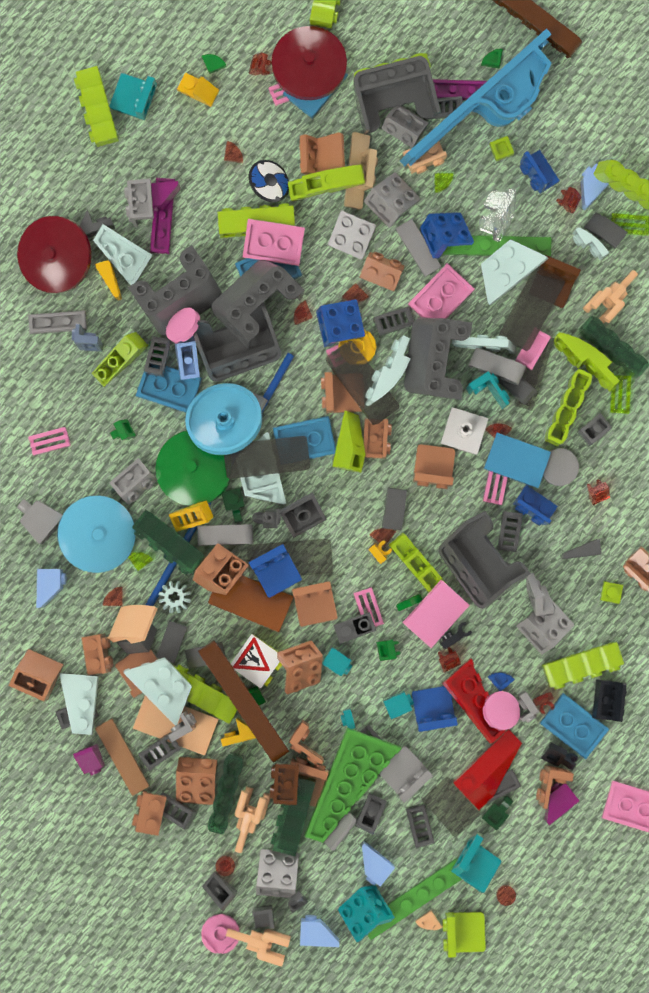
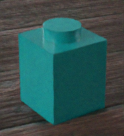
[322,647,353,676]
[383,691,414,720]

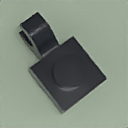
[439,622,472,650]
[541,742,578,770]

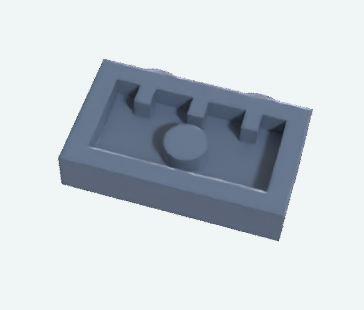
[72,324,103,352]

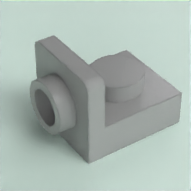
[518,691,539,723]

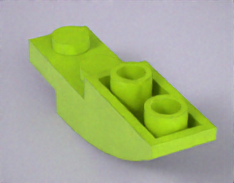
[288,164,365,201]
[553,332,620,392]

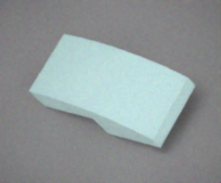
[573,227,609,260]

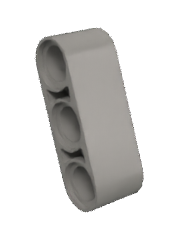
[468,348,526,385]
[197,524,253,546]

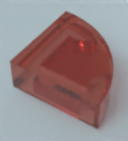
[224,141,243,163]
[342,283,369,302]
[294,300,313,326]
[485,423,512,438]
[370,528,396,547]
[103,587,123,606]

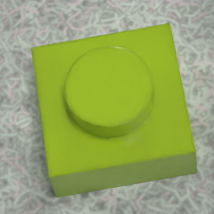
[489,136,514,162]
[600,581,623,604]

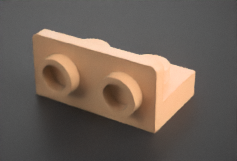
[403,142,447,174]

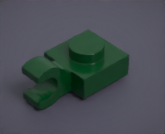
[222,488,245,523]
[482,795,513,831]

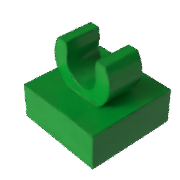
[110,419,136,441]
[376,639,401,661]

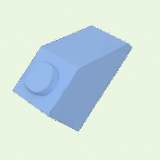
[581,164,609,210]
[175,336,200,380]
[36,569,67,608]
[362,841,395,887]
[300,915,339,947]

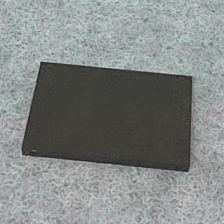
[422,777,481,837]

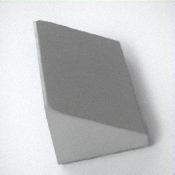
[324,812,357,851]

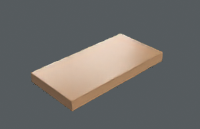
[133,695,219,755]

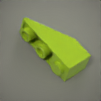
[92,332,149,387]
[332,411,365,473]

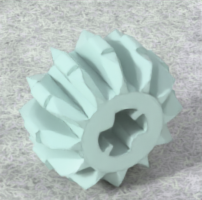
[159,581,191,613]

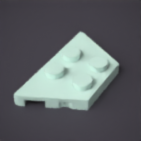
[481,240,549,305]
[236,432,286,505]
[123,657,192,726]

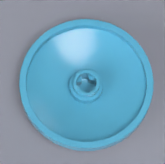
[185,383,262,455]
[57,496,135,573]

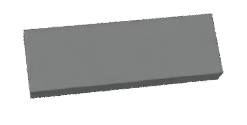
[395,219,442,277]
[28,311,87,334]

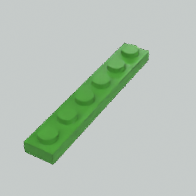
[442,235,551,257]
[368,858,462,940]

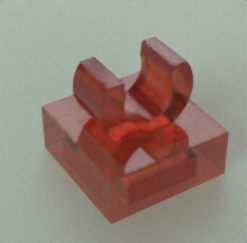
[248,52,272,76]
[556,187,582,213]
[587,479,610,505]
[438,647,461,673]
[532,691,555,715]

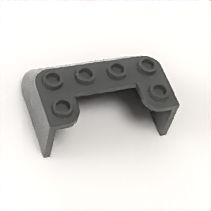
[353,56,440,135]
[128,245,222,336]
[212,260,305,349]
[193,303,281,382]
[404,317,472,400]
[439,511,531,609]

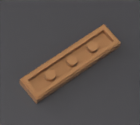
[95,718,150,796]

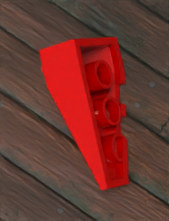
[452,729,522,810]

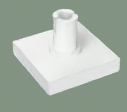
[440,407,488,455]

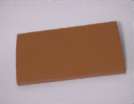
[208,575,293,632]

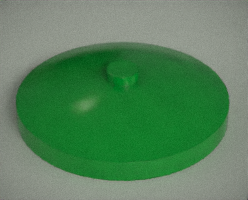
[155,431,232,506]

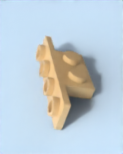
[344,132,378,210]

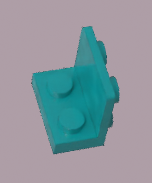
[109,73,157,120]
[465,371,510,410]
[451,834,501,893]
[338,885,395,942]

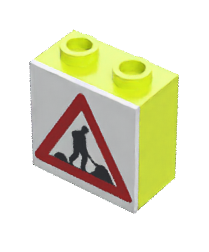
[231,634,282,688]

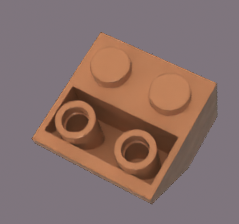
[193,543,249,595]
[8,649,64,701]

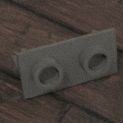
[252,509,281,528]

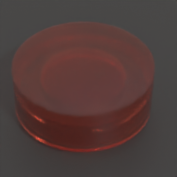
[216,856,235,876]
[496,885,516,906]

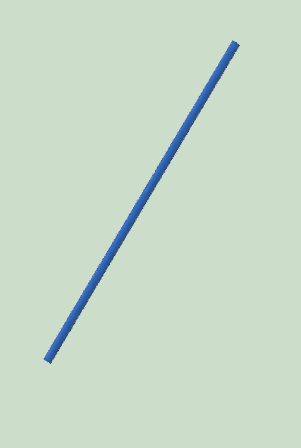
[145,353,294,606]

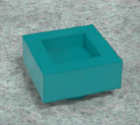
[340,708,356,729]

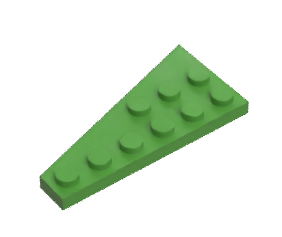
[304,728,402,843]

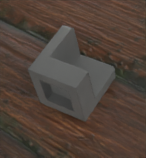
[252,905,275,929]

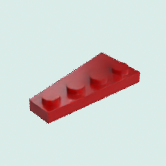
[442,658,506,744]

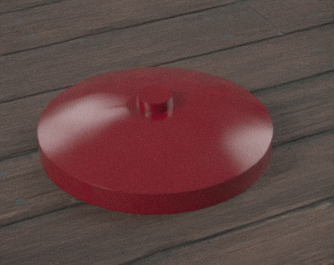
[272,26,347,100]
[17,216,92,293]

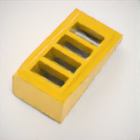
[95,260,122,300]
[169,501,213,532]

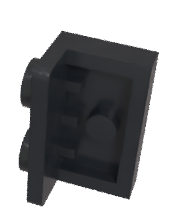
[592,679,627,722]

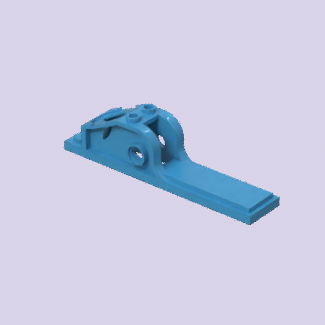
[400,29,551,167]

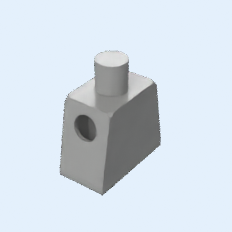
[17,499,63,545]

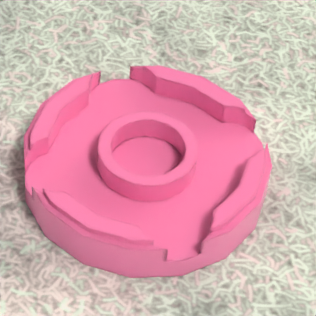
[166,308,200,344]
[483,691,520,731]
[201,914,240,954]

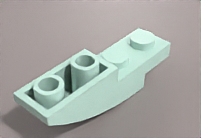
[365,335,411,406]

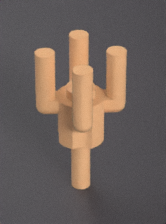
[583,270,638,326]
[234,786,271,853]
[226,928,291,967]

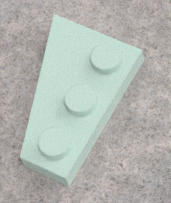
[93,224,152,285]
[452,335,516,354]
[59,673,99,735]

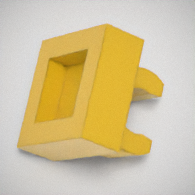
[368,540,392,564]

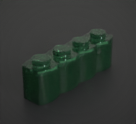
[578,316,649,379]
[132,509,207,576]
[208,752,244,835]
[270,775,316,856]

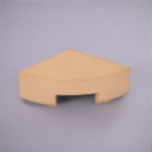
[415,910,442,930]

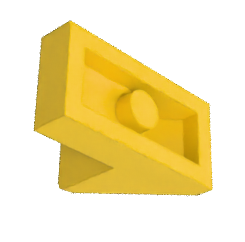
[177,72,219,107]
[221,718,256,747]

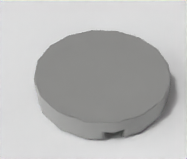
[543,448,579,486]

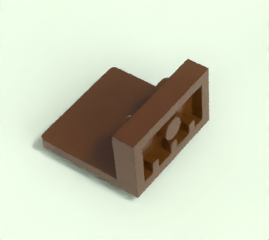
[529,255,581,308]
[270,760,299,805]

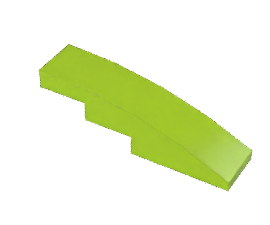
[389,533,447,593]

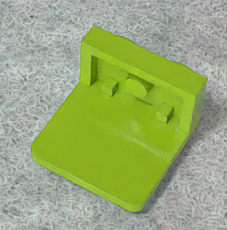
[442,912,486,958]

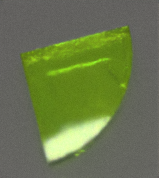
[434,173,453,193]
[128,552,154,571]

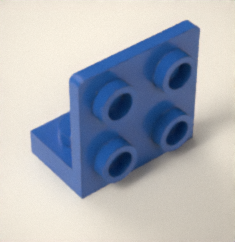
[520,149,560,194]
[420,212,474,259]
[316,299,365,348]
[513,485,558,526]
[249,544,302,598]
[412,686,458,732]

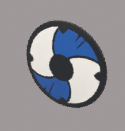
[248,160,289,202]

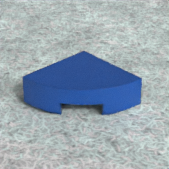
[488,672,515,691]

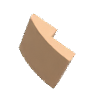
[108,605,157,644]

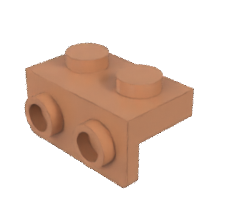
[359,252,405,291]
[363,419,392,459]
[623,546,649,592]
[132,790,166,836]

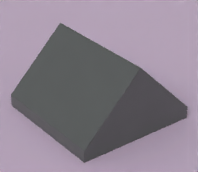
[279,492,327,538]

